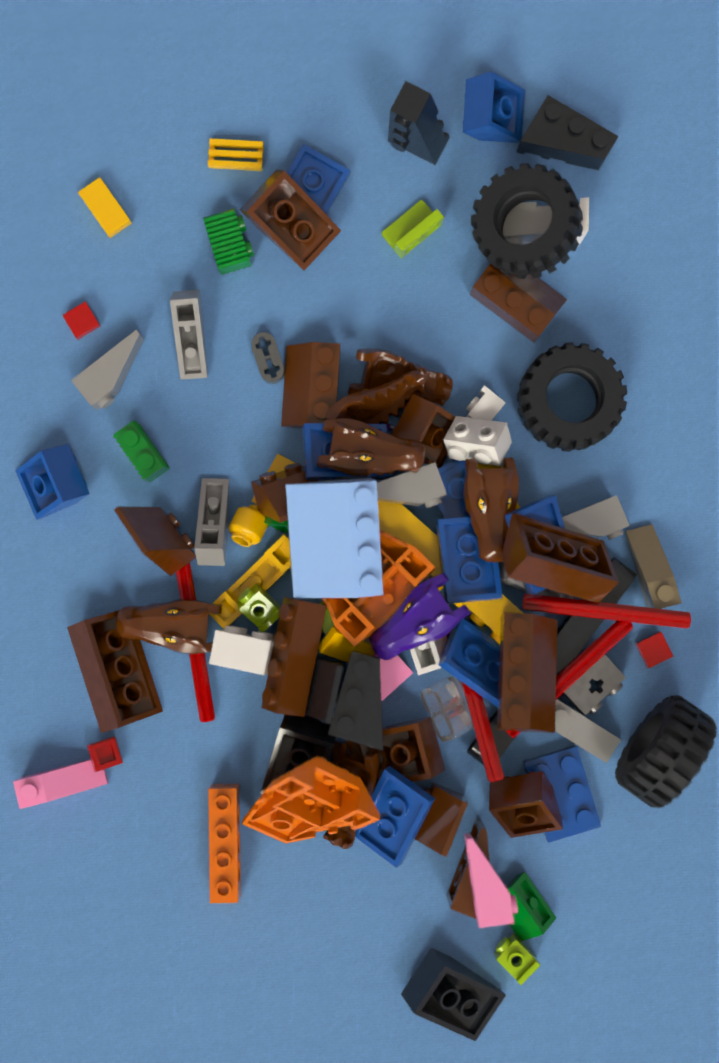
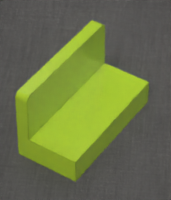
[382,200,444,259]

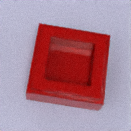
[62,301,101,340]
[635,631,674,668]
[87,736,123,772]

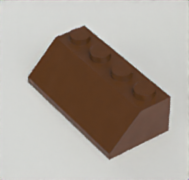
[502,513,619,603]
[261,597,327,717]
[67,610,163,733]
[497,612,557,733]

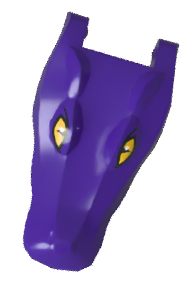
[370,572,471,660]

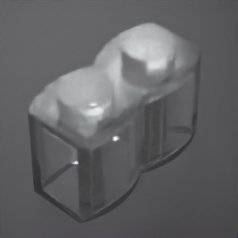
[420,676,474,742]

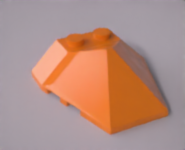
[322,530,436,647]
[242,757,380,844]

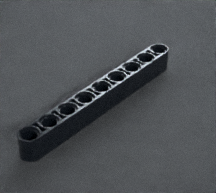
[467,557,637,765]

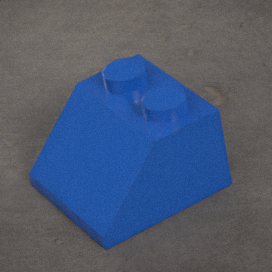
[463,71,525,143]
[15,444,90,520]

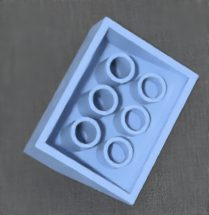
[285,478,383,598]

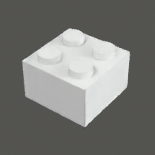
[209,626,274,675]

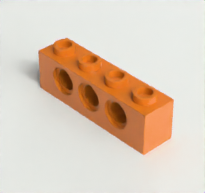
[208,783,241,903]

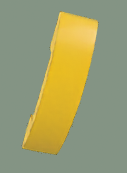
[209,534,291,629]

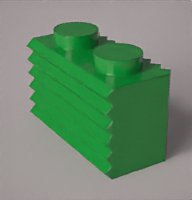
[203,209,254,275]
[113,420,170,482]

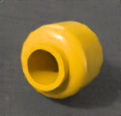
[228,505,269,547]

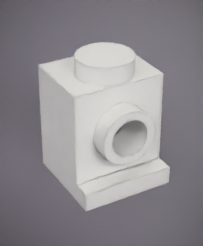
[466,385,506,421]

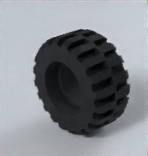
[471,163,583,279]
[517,342,628,452]
[615,695,717,808]

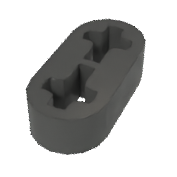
[251,332,285,384]

